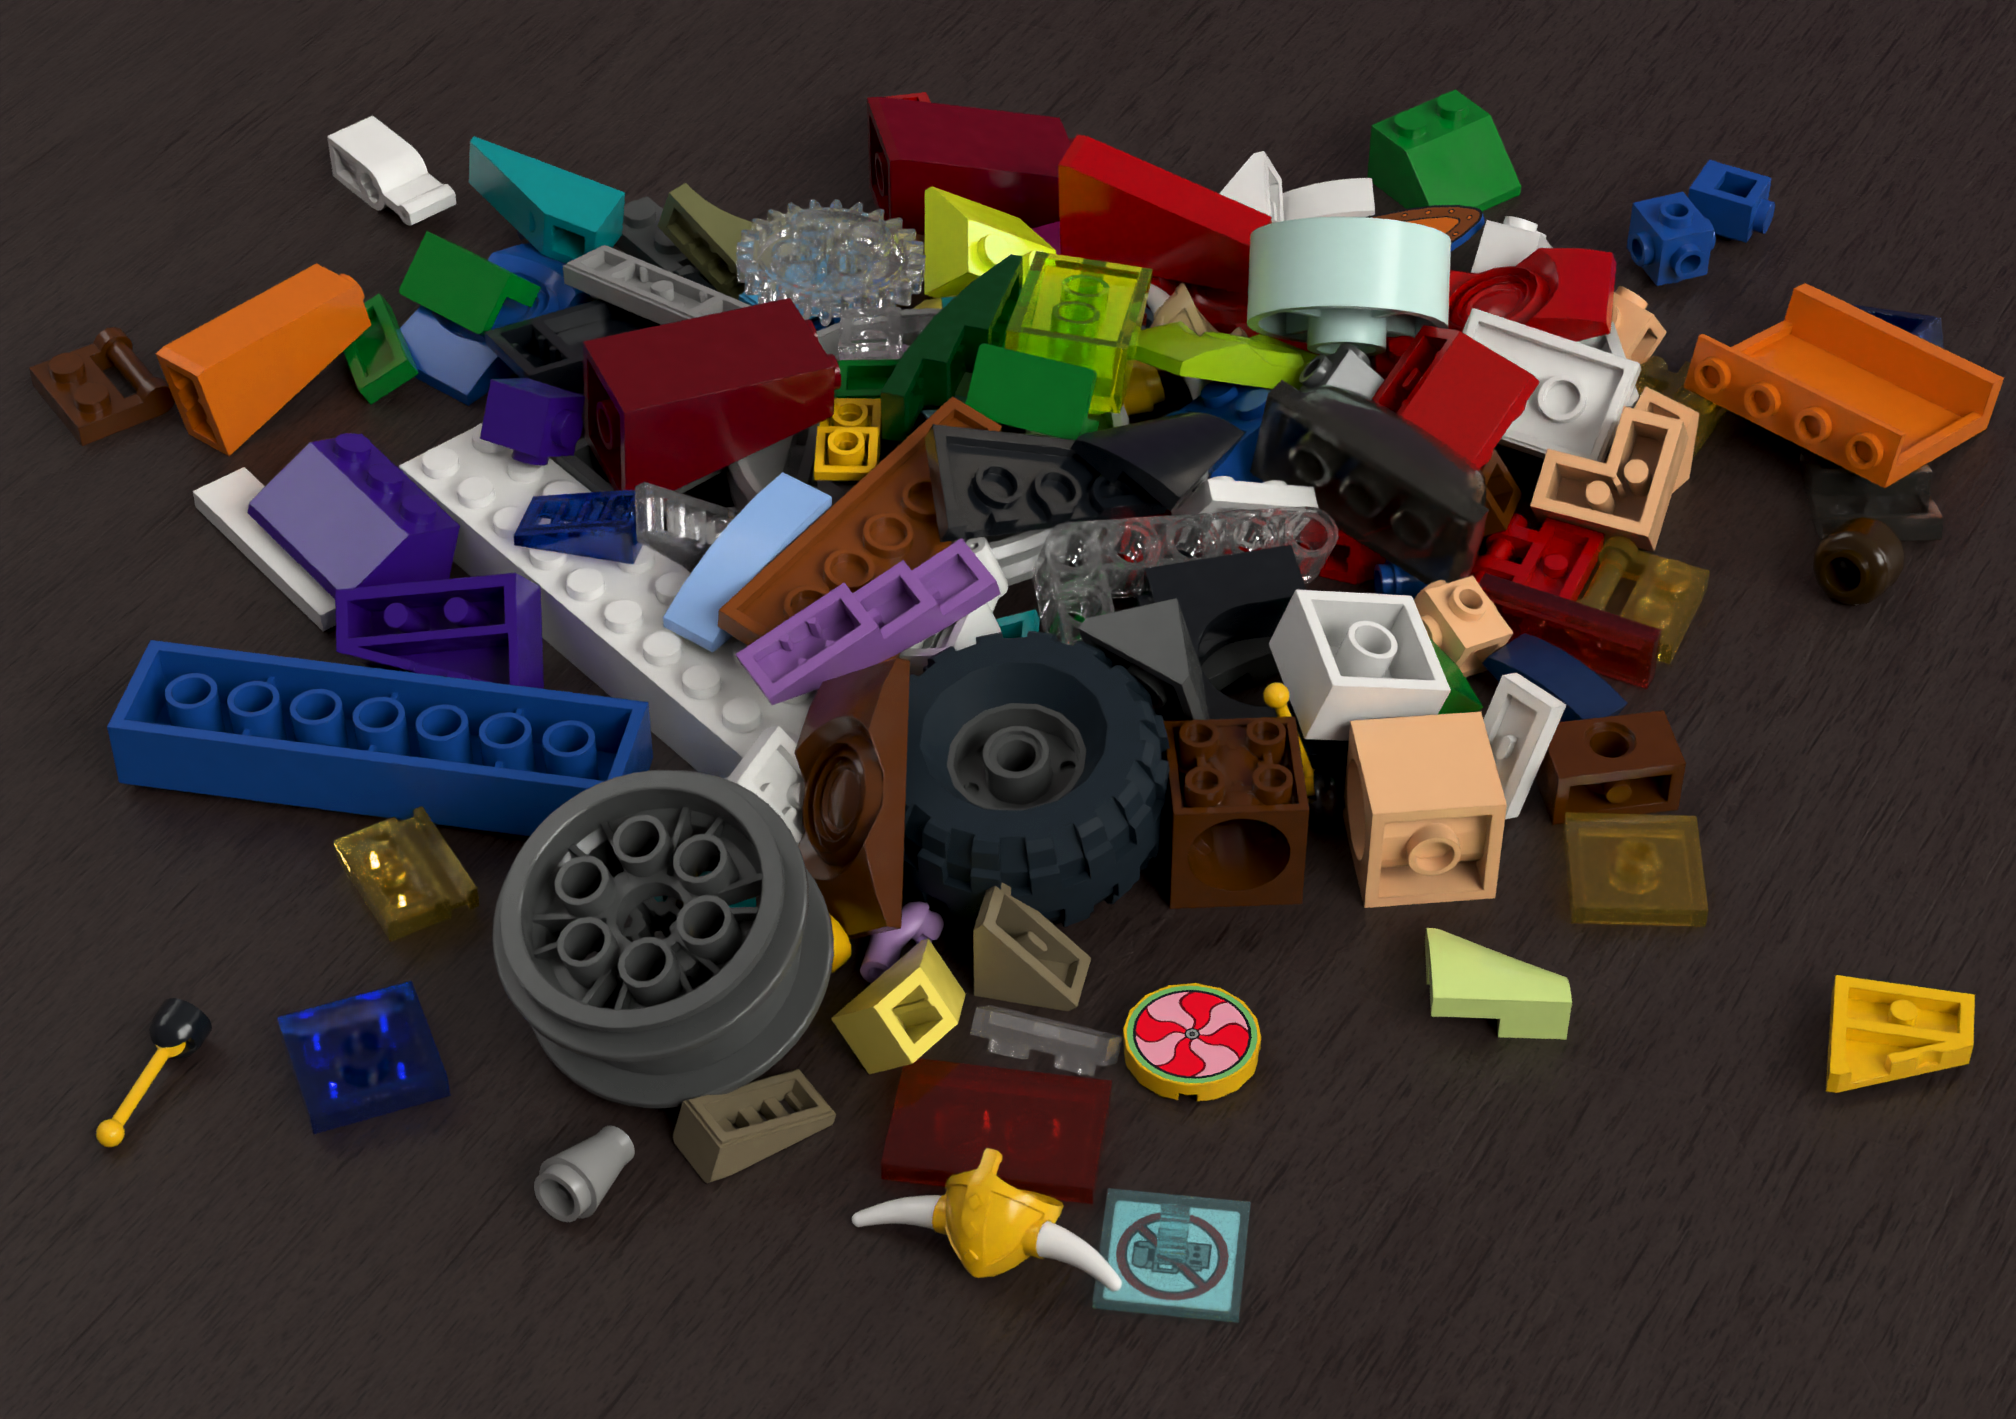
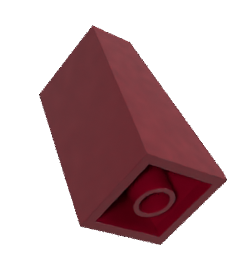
[867,96,1075,235]
[583,298,841,510]

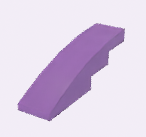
[735,538,1001,705]

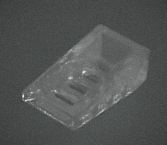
[635,482,739,571]

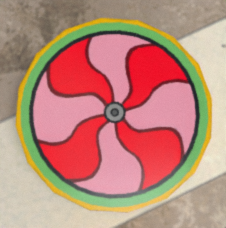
[1123,983,1261,1101]

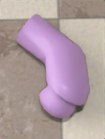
[860,901,944,983]

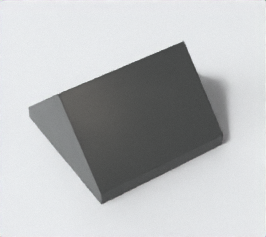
[1078,598,1209,721]

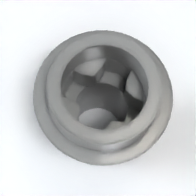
[534,1125,635,1222]

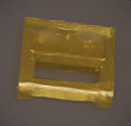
[1565,536,1710,664]

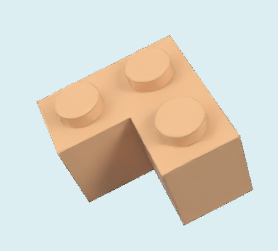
[1530,406,1689,552]

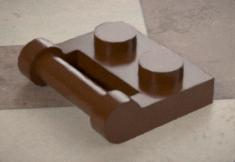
[29,327,175,446]

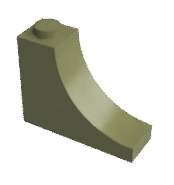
[658,183,878,300]

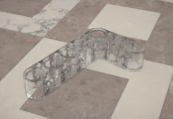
[1032,506,1338,646]

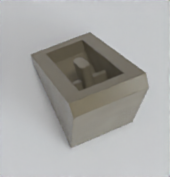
[973,883,1091,1012]

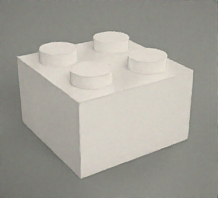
[1269,589,1451,741]

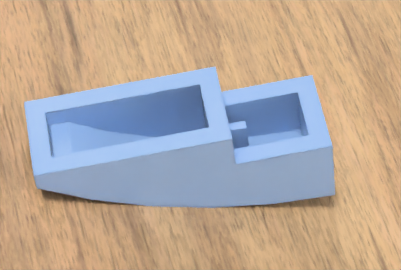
[663,472,832,653]

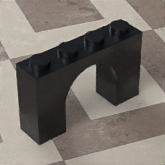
[1134,545,1349,786]

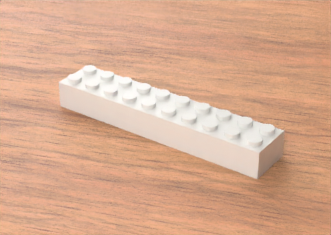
[399,423,818,778]

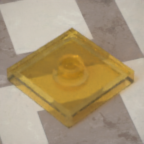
[1563,812,1709,927]

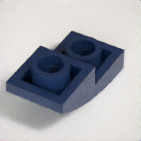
[1482,633,1628,722]

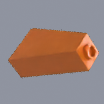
[156,263,371,456]

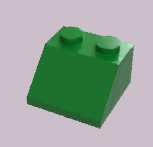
[1367,89,1521,211]

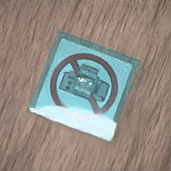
[1093,1188,1251,1323]

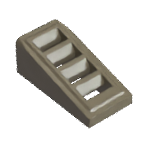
[673,1069,836,1183]

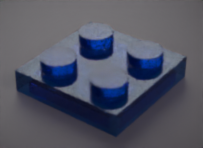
[277,981,450,1134]

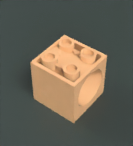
[1342,712,1507,908]

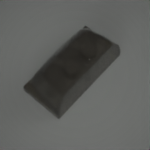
[1250,380,1489,586]

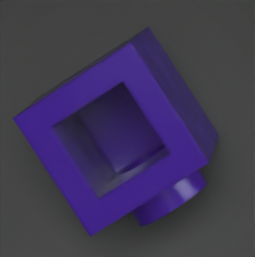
[480,378,585,465]

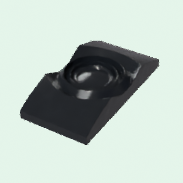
[484,272,717,393]

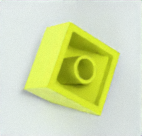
[924,186,1056,298]

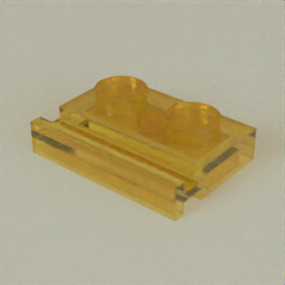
[334,806,480,942]

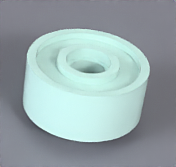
[1247,217,1451,356]

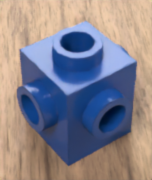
[1627,192,1716,286]

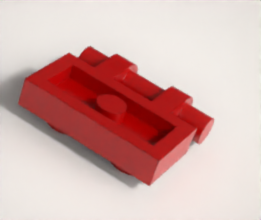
[1467,513,1605,626]

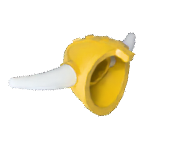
[852,1148,1122,1292]

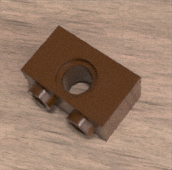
[1535,710,1686,825]

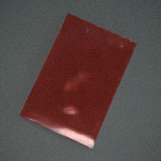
[881,1058,1112,1204]

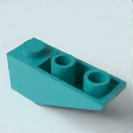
[469,136,625,264]

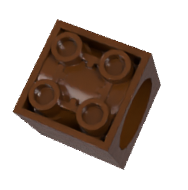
[1163,717,1309,909]

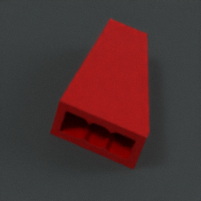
[1058,134,1272,294]

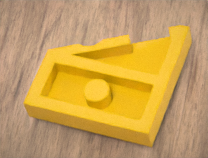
[1826,975,1975,1093]

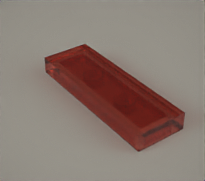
[1479,573,1662,689]

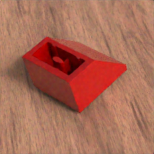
[1357,325,1540,479]

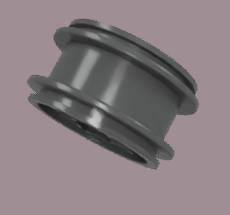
[492,770,834,1108]

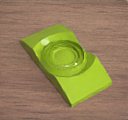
[1123,321,1375,401]

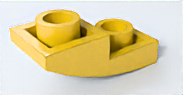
[814,398,882,481]

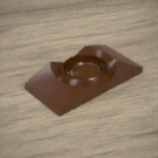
[794,658,910,940]

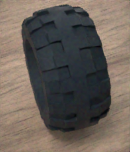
[903,631,1170,927]

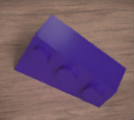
[335,573,544,689]

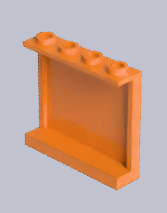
[1683,283,2004,488]

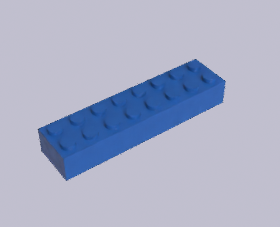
[107,640,653,836]

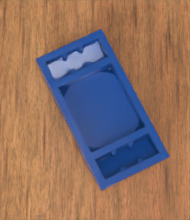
[400,243,591,406]

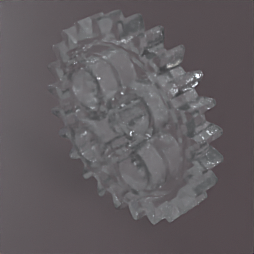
[736,199,926,326]

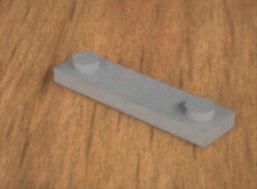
[563,245,752,325]

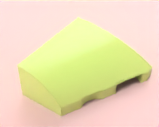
[1425,928,1572,1040]

